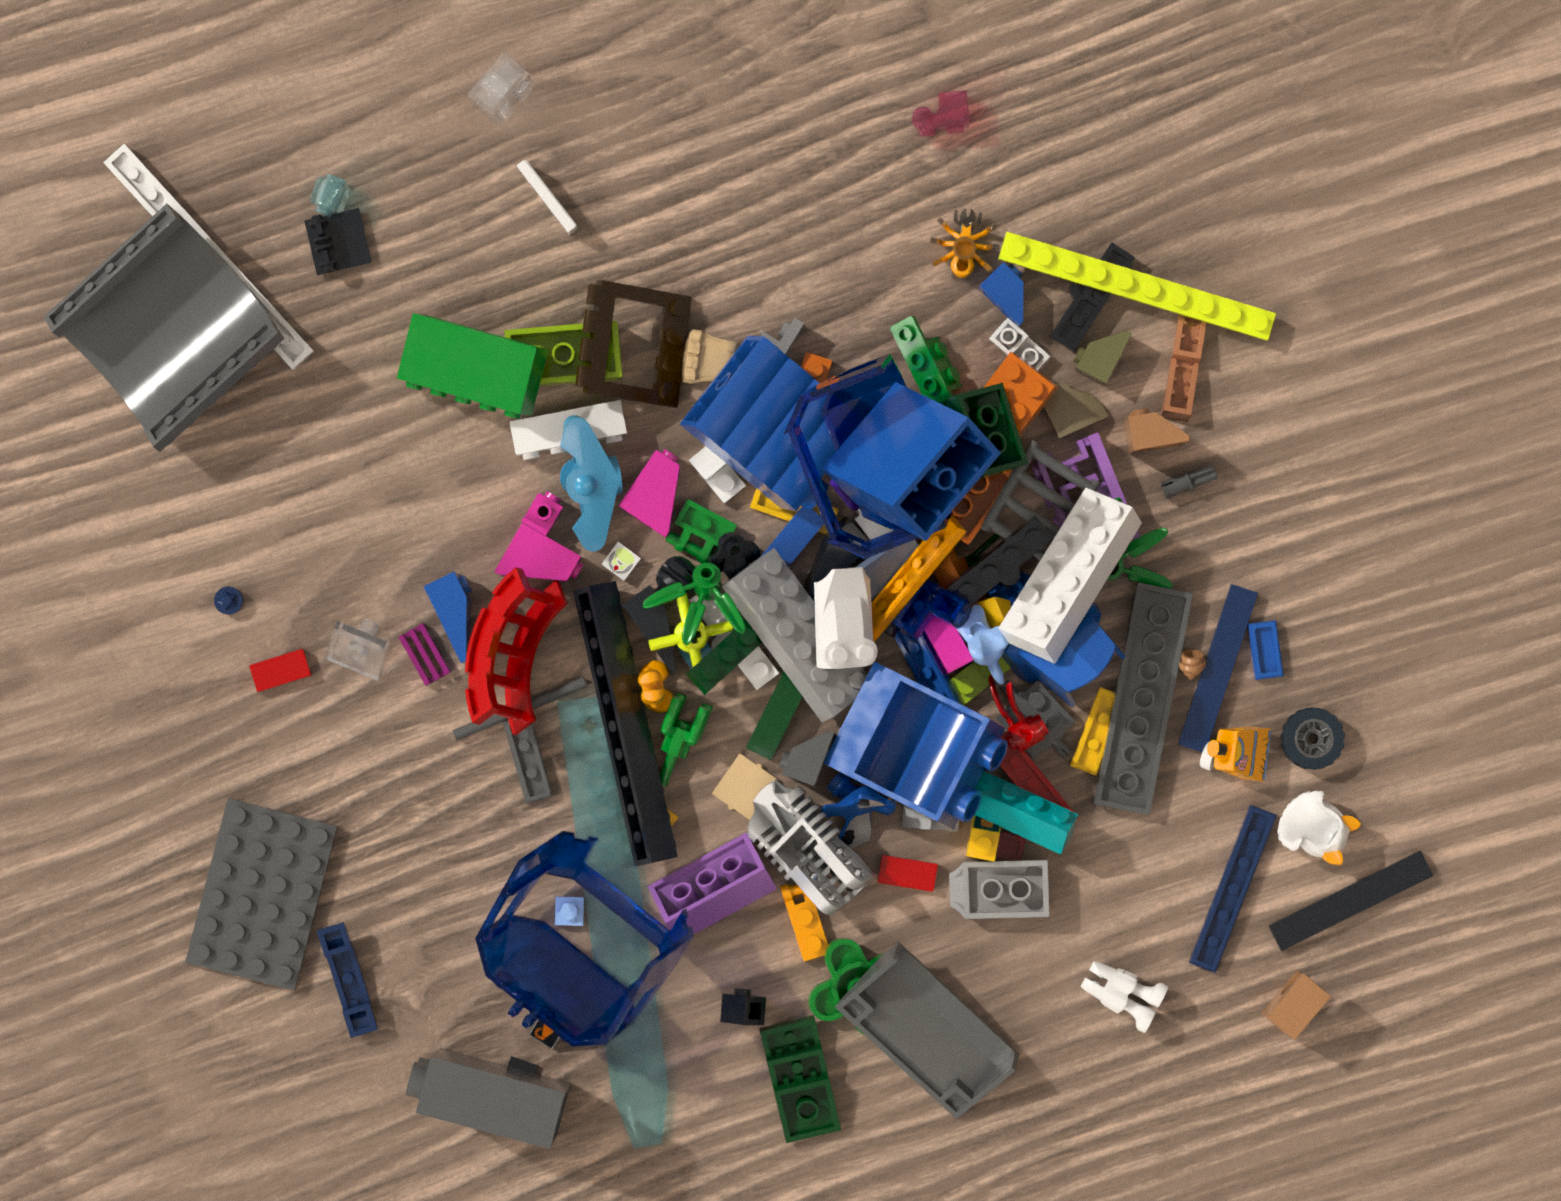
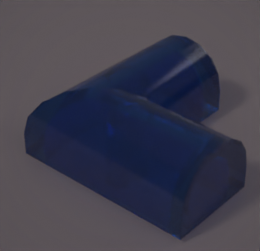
[892,580,971,641]

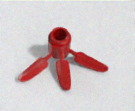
[988,675,1049,753]

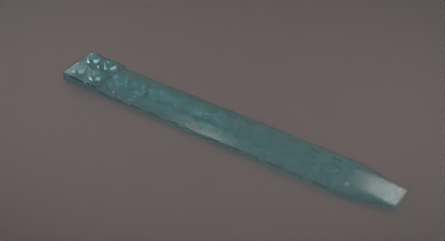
[557,697,668,1148]

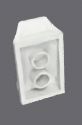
[814,567,878,669]

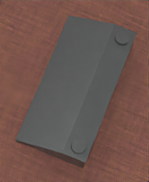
[835,941,1020,1119]

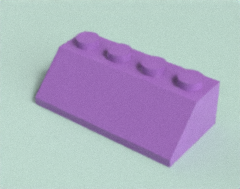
[648,832,777,943]

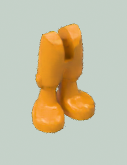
[638,660,674,713]

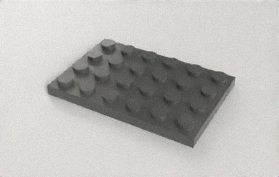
[185,798,338,991]

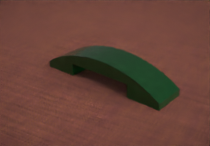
[746,672,803,760]

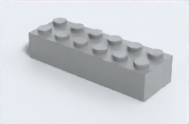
[722,548,868,723]

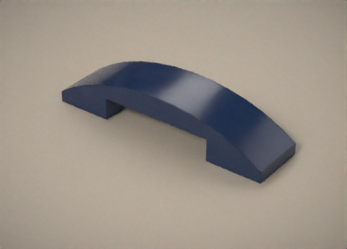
[317,922,378,1038]

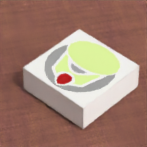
[602,542,641,581]

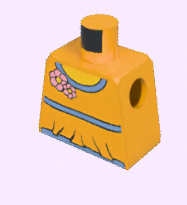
[1207,726,1271,782]

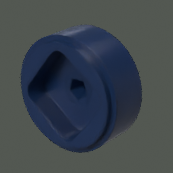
[214,586,243,615]

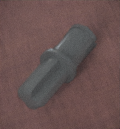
[1160,464,1217,499]

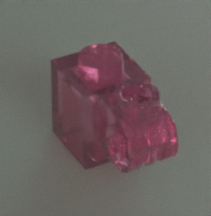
[912,90,970,137]

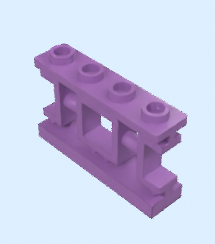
[1031,432,1140,541]

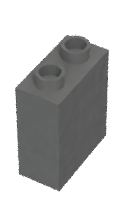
[406,1048,571,1149]

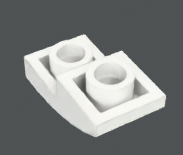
[989,318,1051,371]

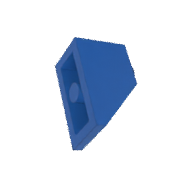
[978,262,1023,327]

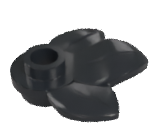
[709,532,761,580]

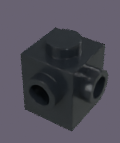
[720,989,766,1025]

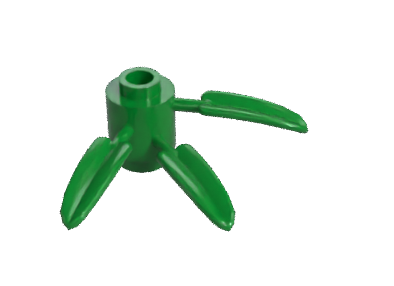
[1107,497,1173,589]
[643,563,745,646]

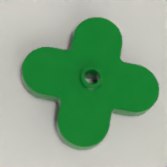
[808,938,884,1035]

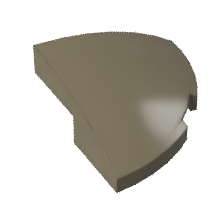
[1043,384,1109,439]

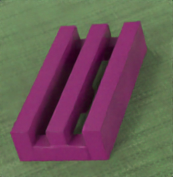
[398,623,451,686]

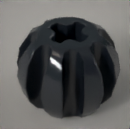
[656,556,695,593]

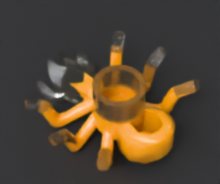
[930,208,1000,278]

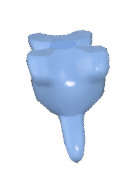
[950,605,1008,685]

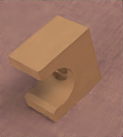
[1261,970,1331,1040]

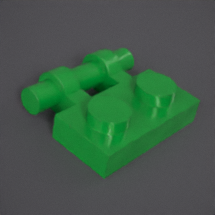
[665,499,737,564]

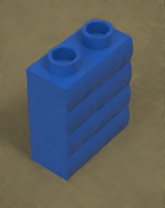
[680,335,863,511]
[823,662,1008,830]

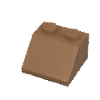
[1123,408,1190,454]

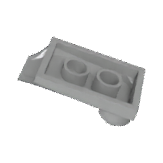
[949,860,1049,919]

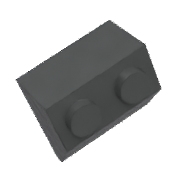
[779,731,834,786]

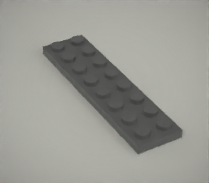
[1093,582,1193,815]

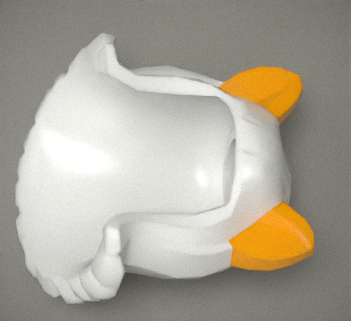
[1277,790,1361,865]

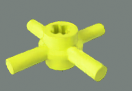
[648,593,733,667]

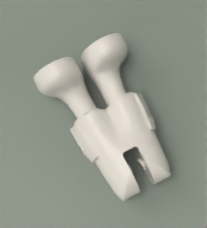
[1081,961,1169,1033]

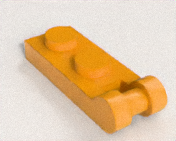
[780,884,828,962]

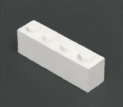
[510,400,628,460]

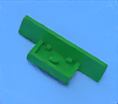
[890,316,962,403]

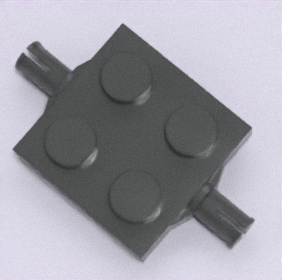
[996,680,1076,759]

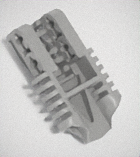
[748,780,877,915]

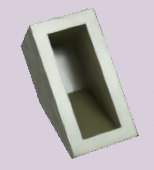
[1073,330,1132,385]

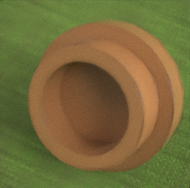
[1179,649,1206,680]

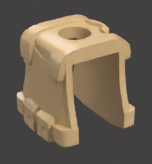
[682,329,740,384]

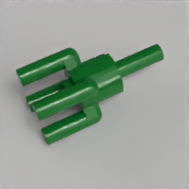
[660,692,713,787]

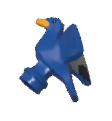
[820,772,896,848]

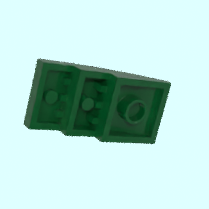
[759,1015,841,1143]

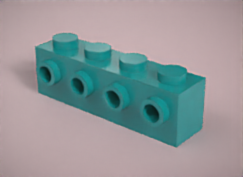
[975,771,1079,854]

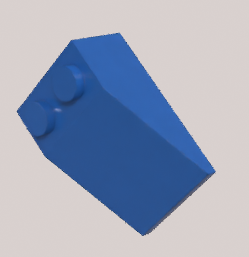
[423,572,473,664]

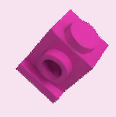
[521,491,564,537]

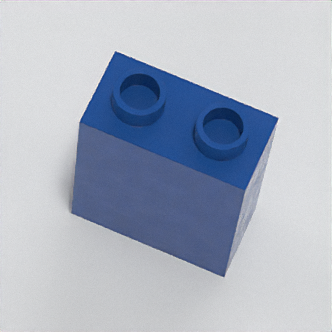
[822,382,1001,541]

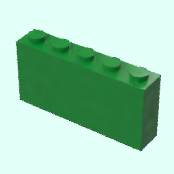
[396,313,548,419]

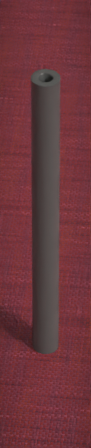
[453,677,587,740]

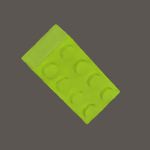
[504,321,623,387]

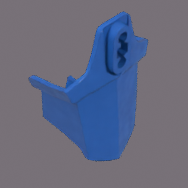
[987,571,1126,708]

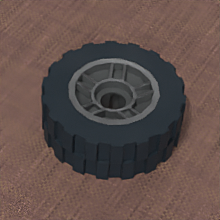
[1280,707,1345,770]

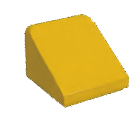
[977,597,1011,629]

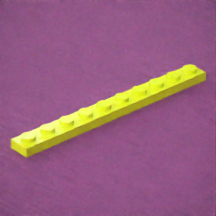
[998,232,1276,341]

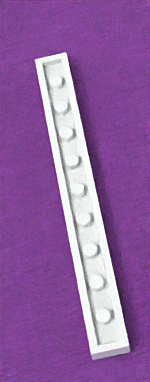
[103,144,314,370]

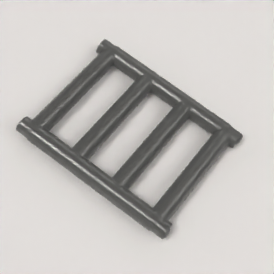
[981,440,1101,561]

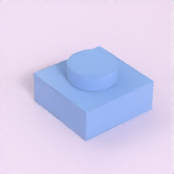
[555,896,584,926]

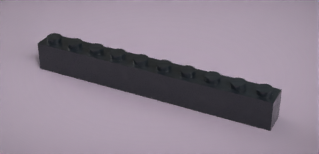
[573,581,678,867]

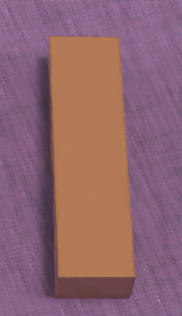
[1161,315,1206,422]

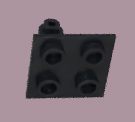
[304,208,372,275]

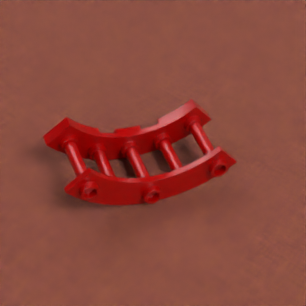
[465,567,568,735]

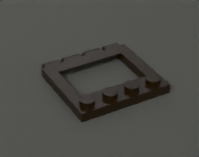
[575,280,692,408]

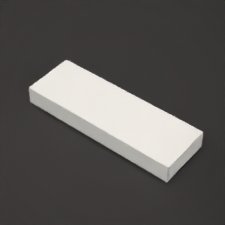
[517,160,578,235]

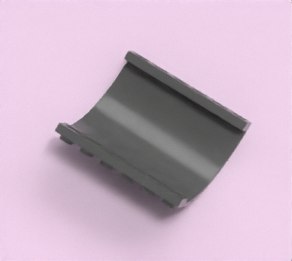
[43,203,285,452]

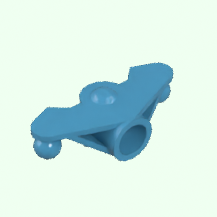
[560,415,623,552]

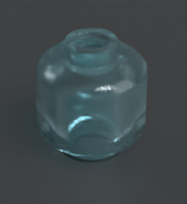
[310,173,350,217]

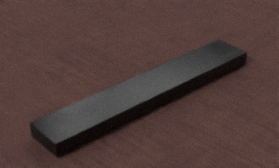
[1268,850,1433,951]

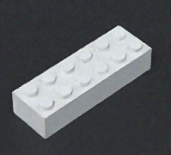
[999,488,1142,664]

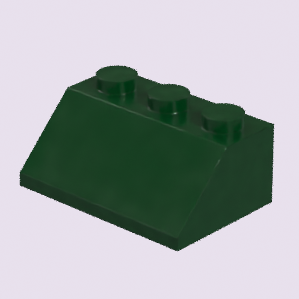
[939,383,1028,480]

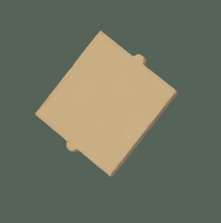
[712,754,778,820]

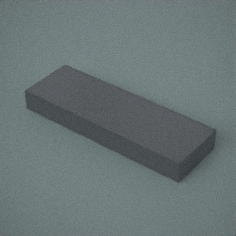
[503,721,553,804]

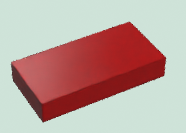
[249,649,312,692]
[877,855,938,892]

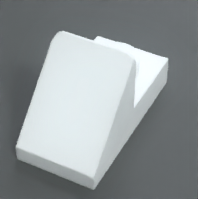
[689,446,746,504]

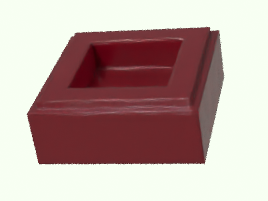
[995,831,1026,861]

